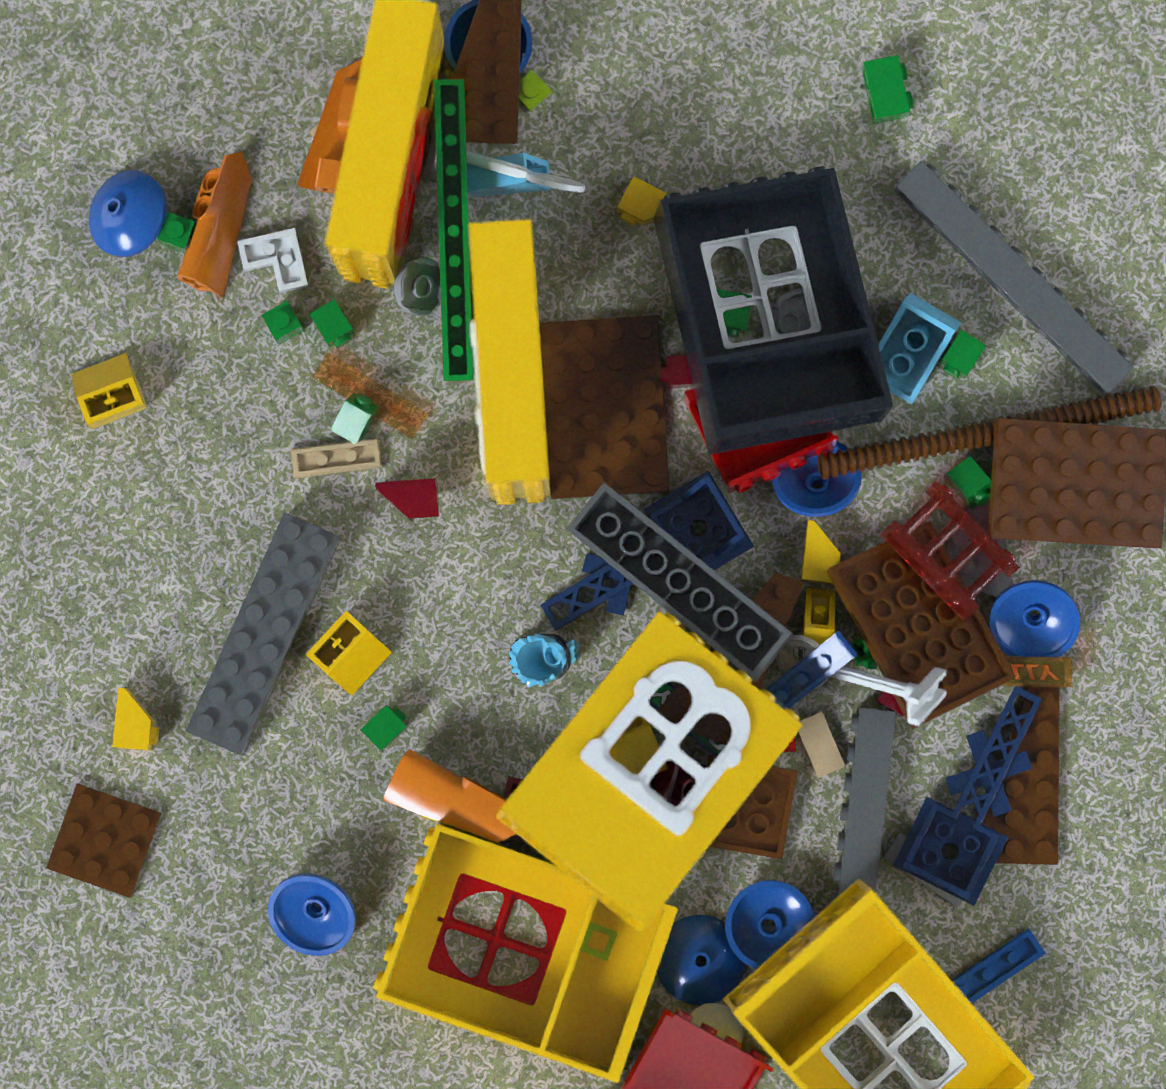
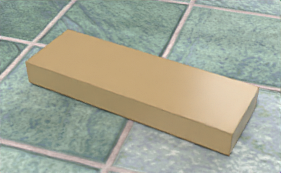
[290,438,383,479]

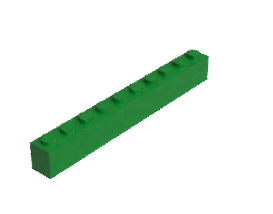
[434,79,473,381]

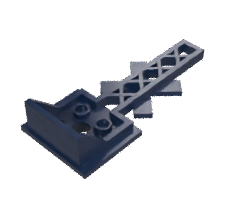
[540,470,754,631]
[893,686,1042,906]

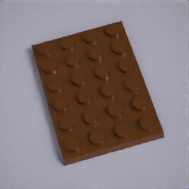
[540,315,670,500]
[987,418,1166,549]
[827,521,1016,730]

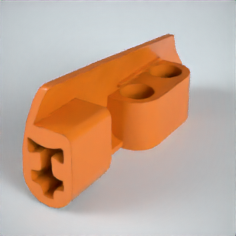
[297,58,363,194]
[177,151,252,298]
[383,749,516,843]

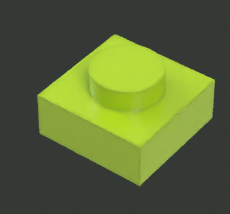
[519,70,552,112]
[580,922,618,961]

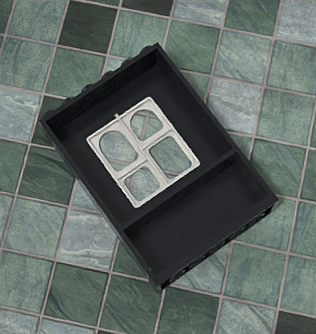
[653,166,893,455]

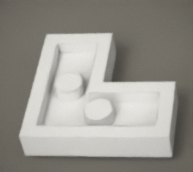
[237,228,309,293]

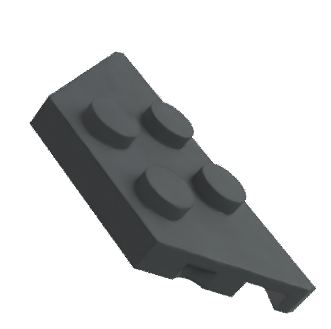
[942,500,1013,597]

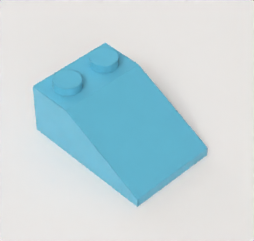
[878,293,961,404]

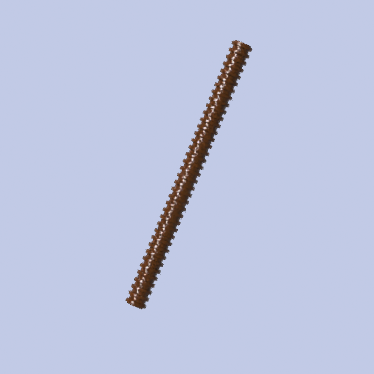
[817,385,1162,480]

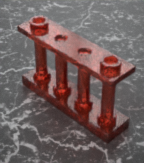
[880,481,1020,621]

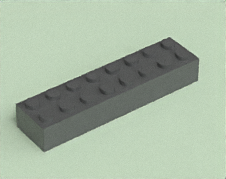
[567,483,794,682]
[186,512,341,756]

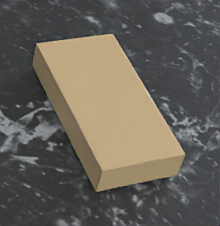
[798,712,846,778]

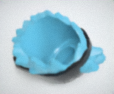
[509,633,580,687]

